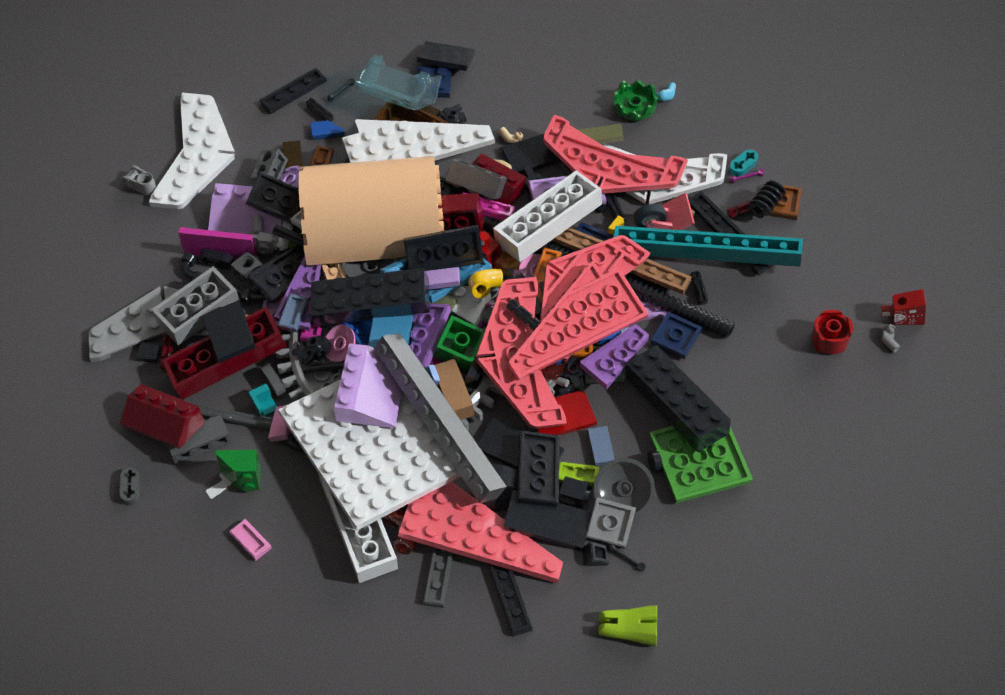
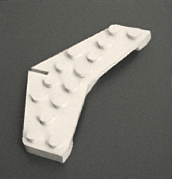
[149,93,236,209]
[601,144,727,204]

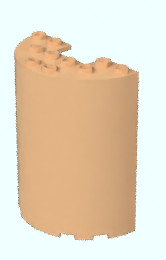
[299,156,444,265]

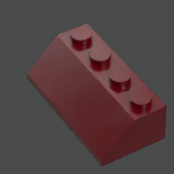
[120,384,205,449]

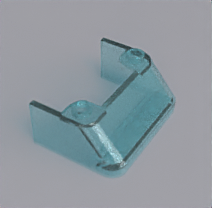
[356,55,442,110]

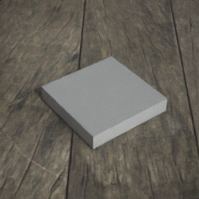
[586,497,636,548]

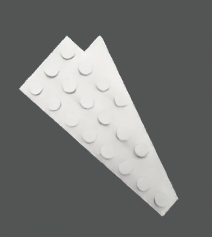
[342,119,495,163]

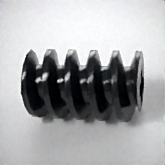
[748,180,786,218]

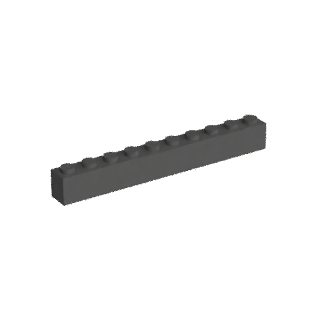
[374,333,507,503]

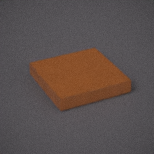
[768,185,802,220]

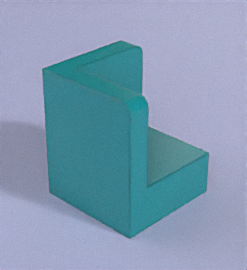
[249,384,277,417]

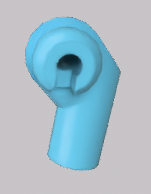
[656,82,676,102]

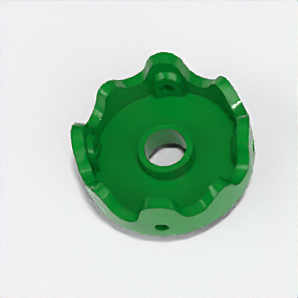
[614,80,658,121]

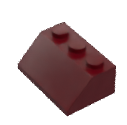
[472,153,526,206]

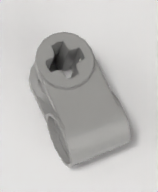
[121,165,156,196]

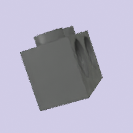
[250,148,288,182]
[231,251,263,294]

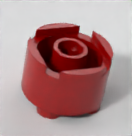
[811,310,853,354]

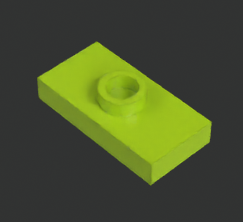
[559,462,599,487]

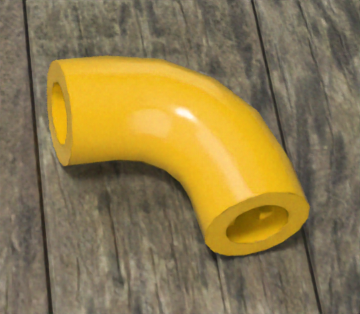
[468,269,503,299]

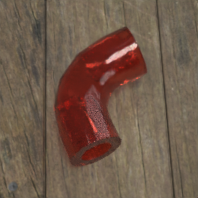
[383,507,416,555]

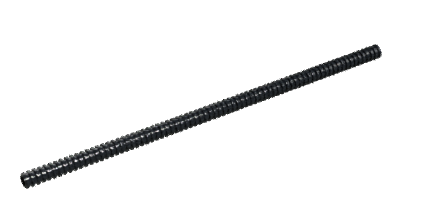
[344,157,735,338]

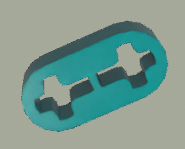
[729,149,758,177]

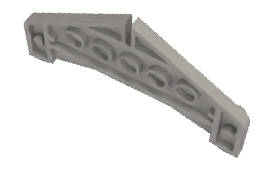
[89,286,210,362]

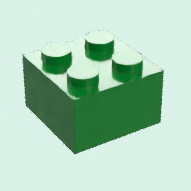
[433,315,485,372]

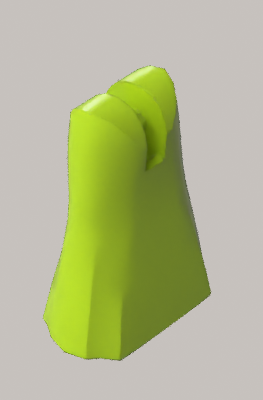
[598,605,657,646]

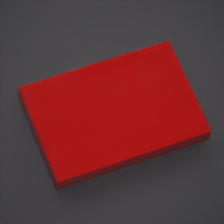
[536,390,597,436]

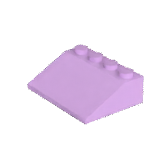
[208,183,283,240]
[334,344,403,428]

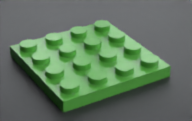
[649,426,753,504]

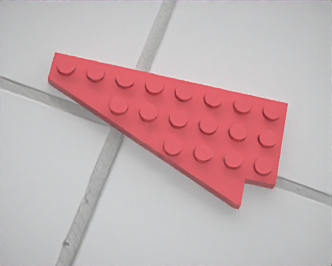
[508,261,649,381]
[398,481,563,583]

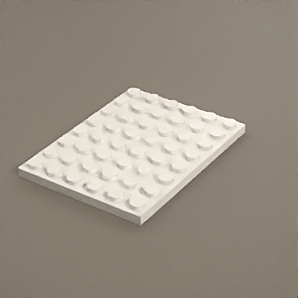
[279,379,461,530]

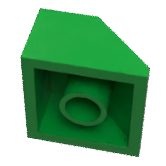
[216,450,261,492]

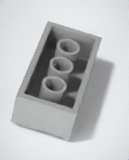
[152,266,239,345]

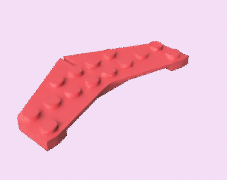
[543,115,688,194]
[540,235,650,363]
[476,277,567,429]

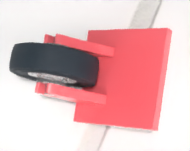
[633,193,695,230]

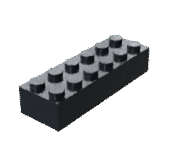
[311,268,430,326]
[625,345,731,453]

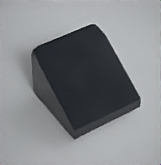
[582,542,609,566]

